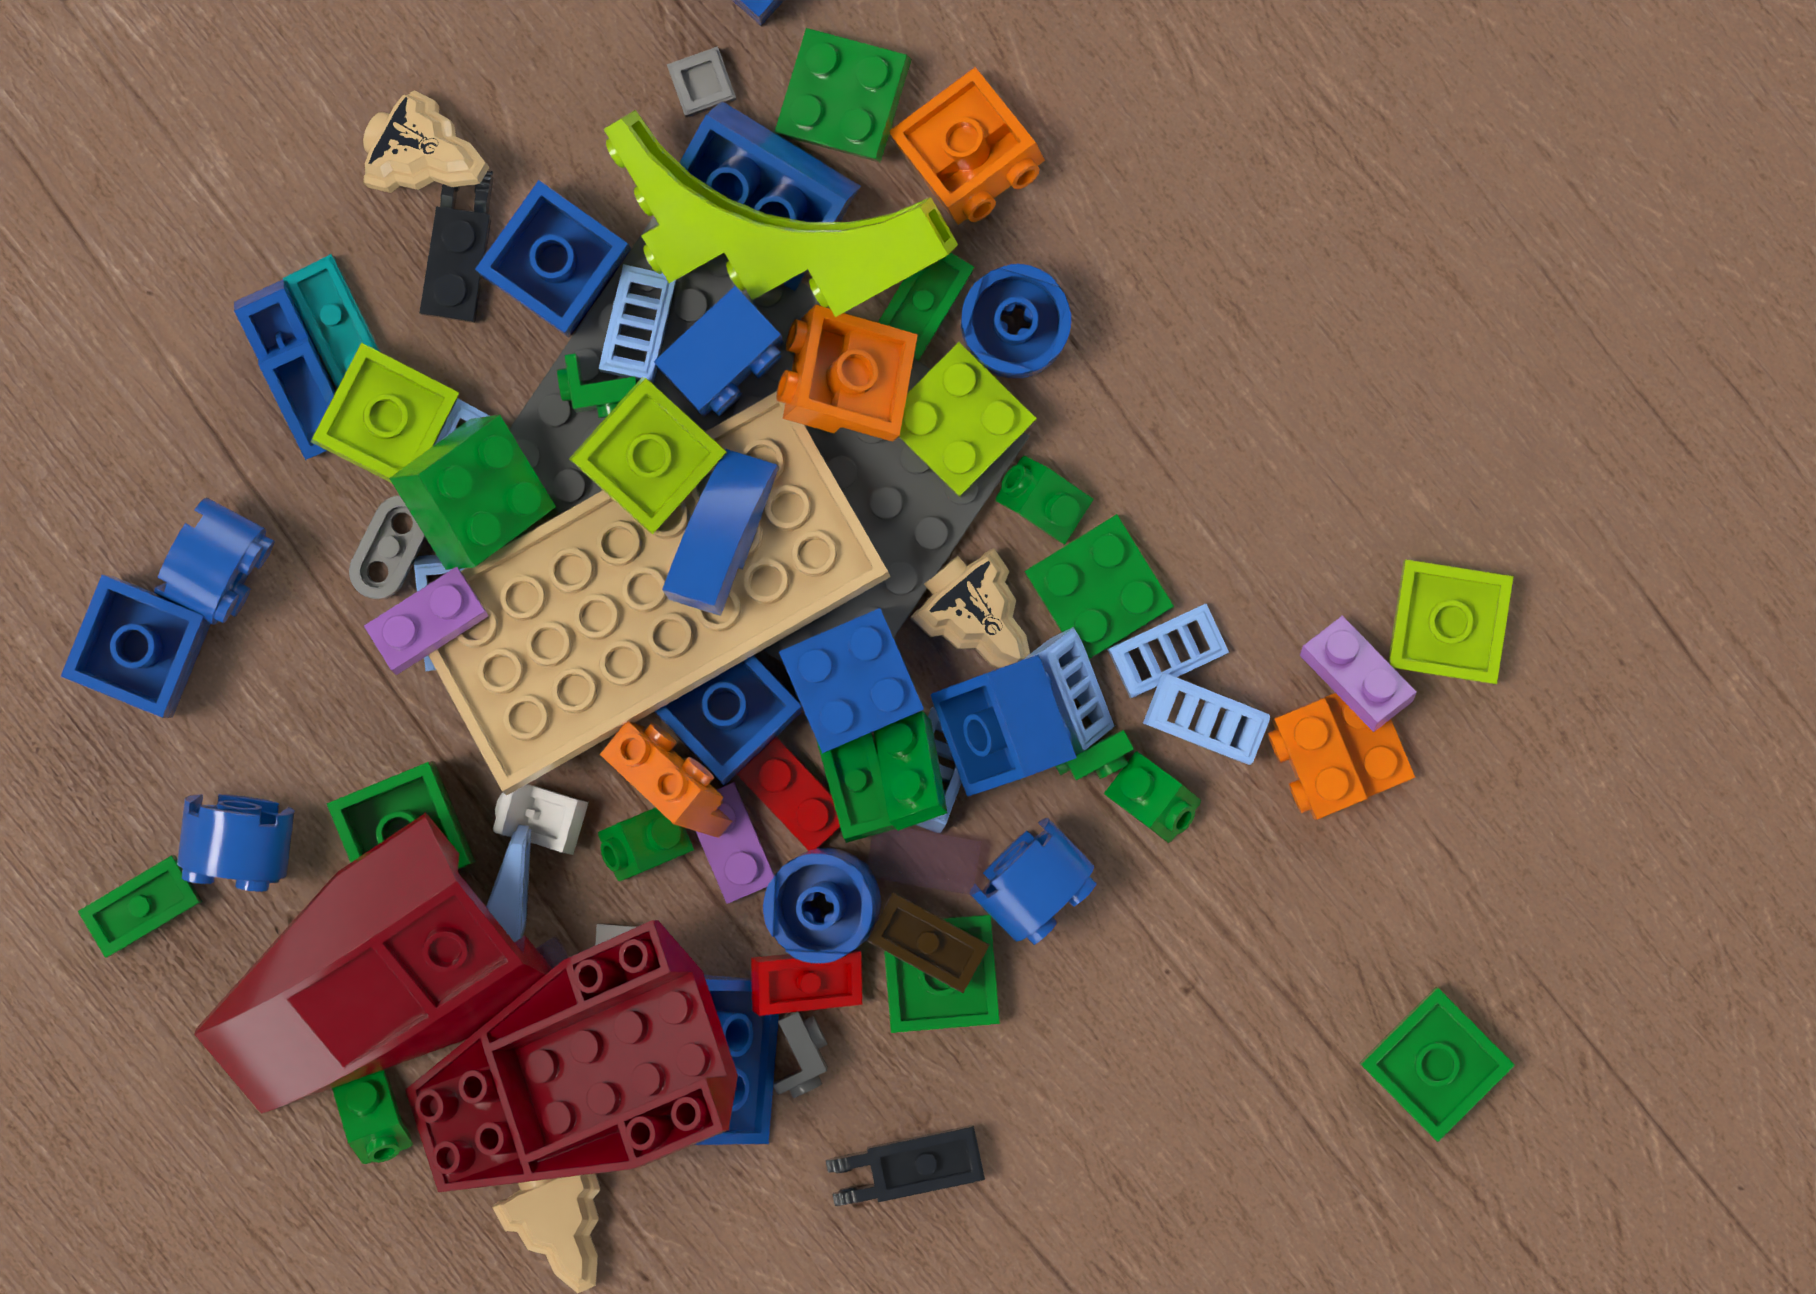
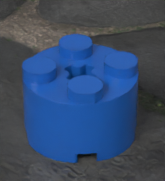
[961,264,1071,378]
[154,497,275,625]
[177,794,295,892]
[970,818,1097,945]
[763,848,881,963]

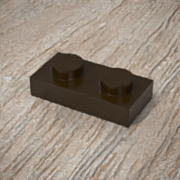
[867,892,989,993]

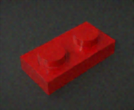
[737,737,840,851]
[751,949,863,1016]

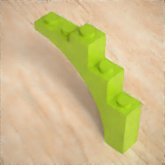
[604,110,958,317]

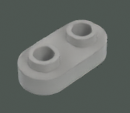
[349,495,426,599]

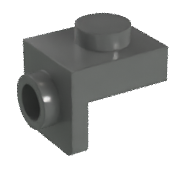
[773,1011,828,1098]

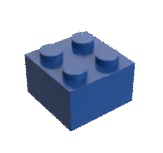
[475,180,631,338]
[654,286,784,417]
[61,574,211,718]
[779,608,924,753]
[930,654,1077,797]
[654,655,803,786]

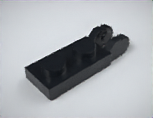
[419,171,493,323]
[825,1125,985,1206]

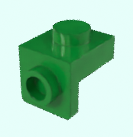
[557,353,638,418]
[995,456,1094,545]
[1055,730,1134,781]
[1104,751,1201,843]
[598,807,694,882]
[332,1070,413,1164]

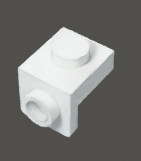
[493,784,589,855]

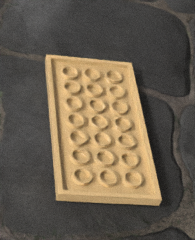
[428,391,891,796]

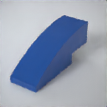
[234,280,336,460]
[662,449,779,616]

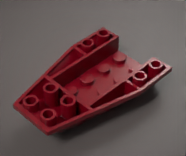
[194,813,552,1114]
[405,920,738,1192]

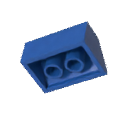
[679,101,861,291]
[694,975,779,1145]

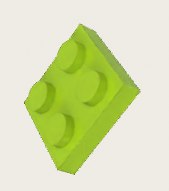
[898,342,1037,497]
[311,343,459,483]
[569,377,726,534]
[1388,560,1514,684]

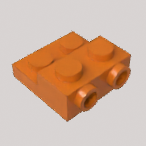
[889,67,1045,225]
[776,304,918,442]
[1267,693,1416,820]
[600,722,733,838]

